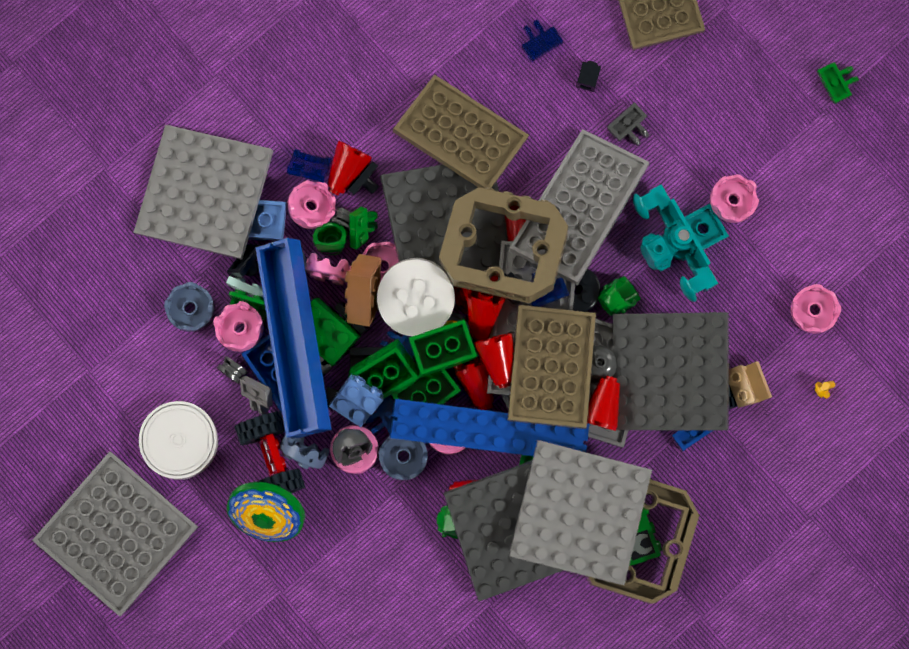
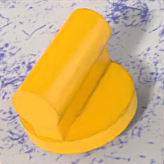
[815,381,835,399]

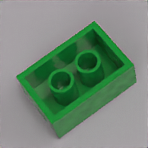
[311,298,362,366]
[409,319,477,377]
[348,339,419,399]
[391,370,461,405]

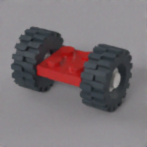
[234,411,305,493]

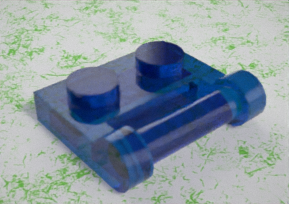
[287,149,332,183]

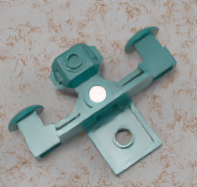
[633,184,729,302]

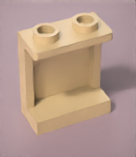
[729,361,772,408]

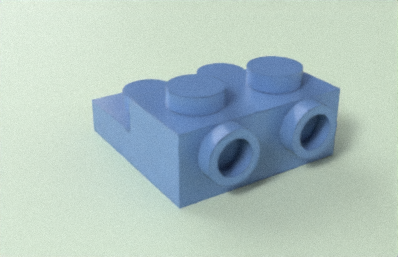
[248,200,287,241]
[329,374,383,427]

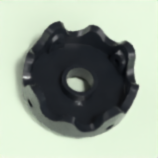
[573,269,601,312]

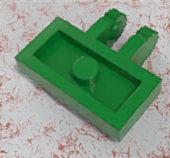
[817,62,859,104]
[349,206,378,249]

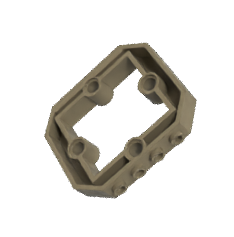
[439,187,568,304]
[586,479,699,604]

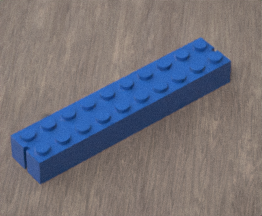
[256,238,332,438]
[390,399,590,456]

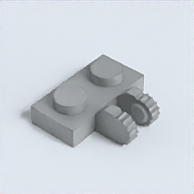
[239,376,273,415]

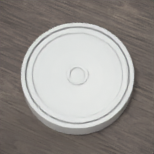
[377,258,455,336]
[139,401,218,480]

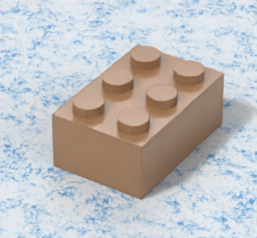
[345,254,381,327]

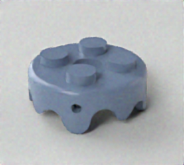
[164,282,214,332]
[280,434,329,469]
[379,436,428,481]

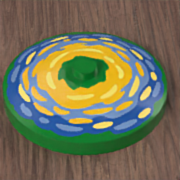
[227,482,305,542]

